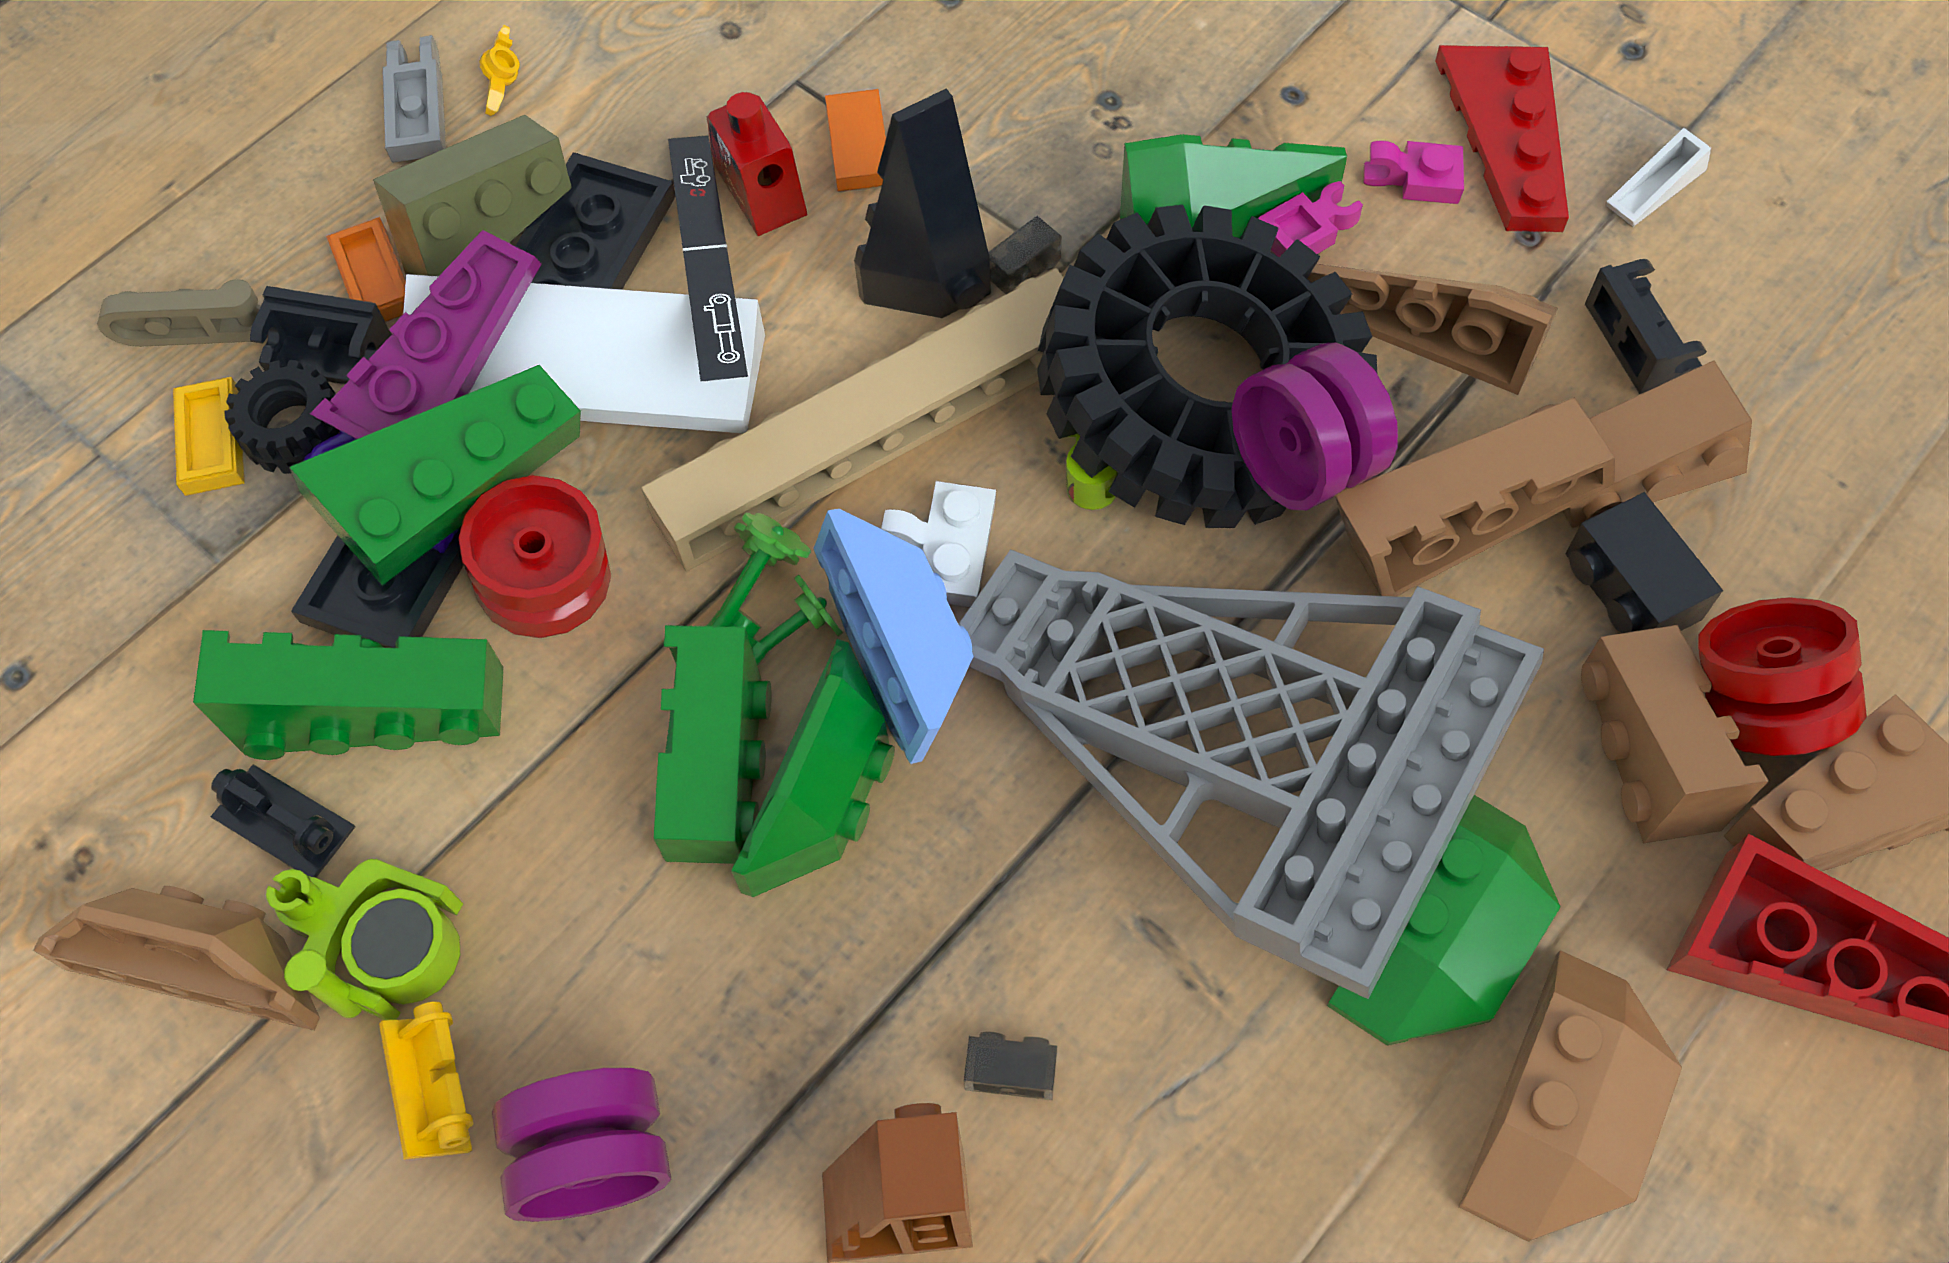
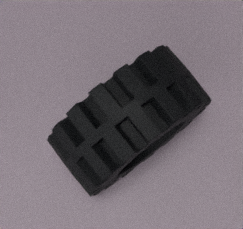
[224,360,340,474]

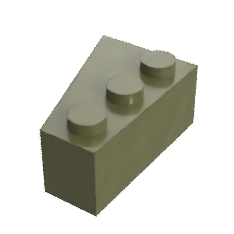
[373,115,572,277]

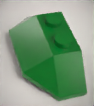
[731,639,895,897]
[1327,795,1561,1046]

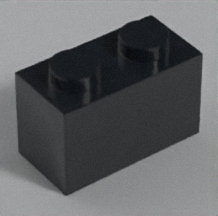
[1565,492,1723,633]

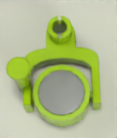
[266,859,463,1020]

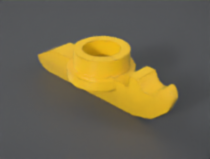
[479,25,520,116]

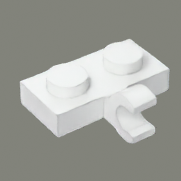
[881,481,996,607]

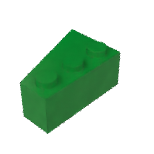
[654,625,772,864]

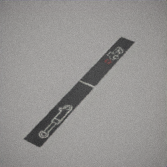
[668,135,748,382]

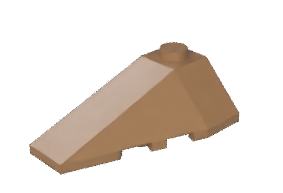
[1307,264,1558,395]

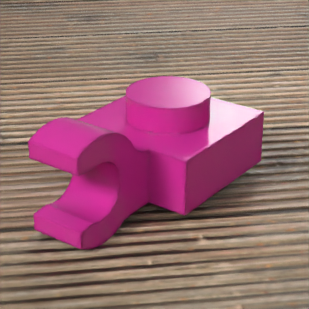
[1363,141,1464,204]

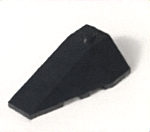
[854,88,991,318]

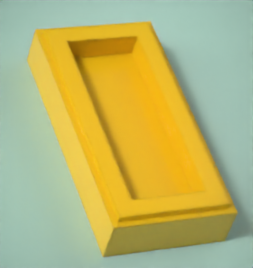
[173,377,245,496]

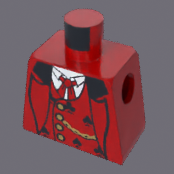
[706,92,808,236]

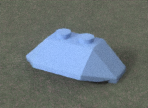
[813,509,974,764]

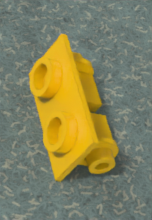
[379,1002,474,1160]

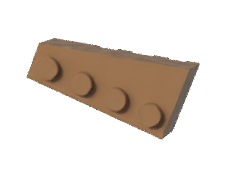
[1335,397,1615,597]

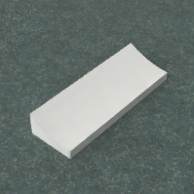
[403,274,765,433]

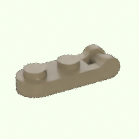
[97,279,268,347]

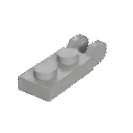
[383,35,446,163]

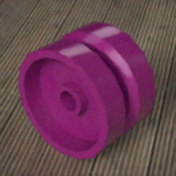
[1232,343,1398,511]
[492,1068,671,1222]

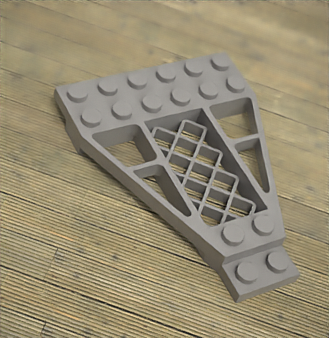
[958,549,1544,999]

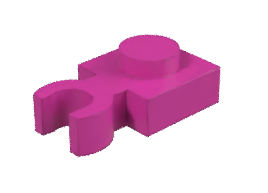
[1258,181,1363,257]

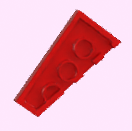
[1435,45,1569,232]

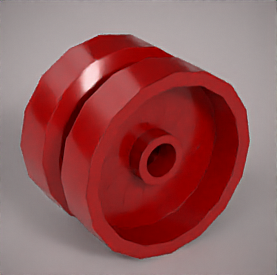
[459,475,611,638]
[1698,597,1867,756]

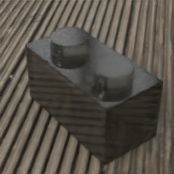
[988,216,1062,294]
[964,1032,1058,1100]

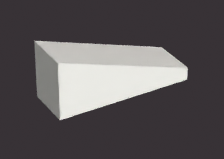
[1606,128,1711,227]

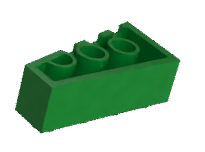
[289,364,581,585]
[193,630,504,760]

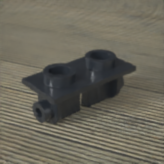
[210,764,355,878]

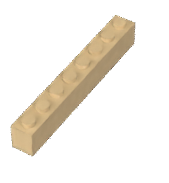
[641,268,1064,572]

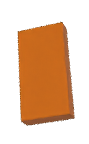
[825,89,886,192]
[326,217,406,322]

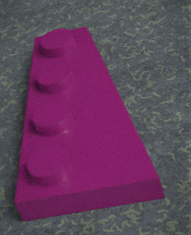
[310,230,541,439]

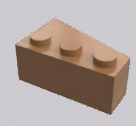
[1563,360,1752,528]
[1724,694,1949,872]

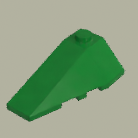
[1120,134,1347,238]

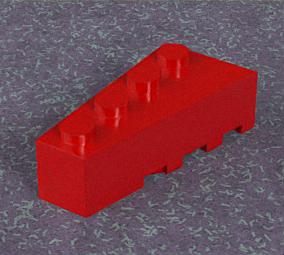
[1666,834,1949,1052]

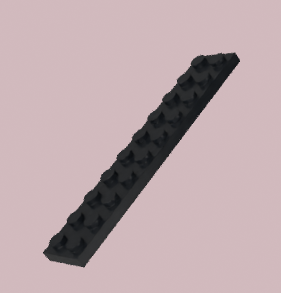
[291,152,676,648]

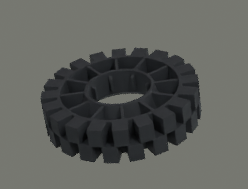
[1037,205,1378,528]

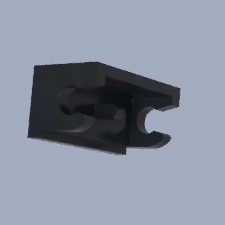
[1585,259,1707,394]
[250,286,392,384]

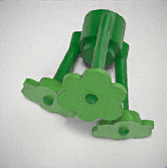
[706,512,843,666]

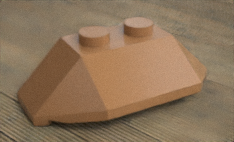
[33,886,320,1031]
[1459,950,1682,1242]

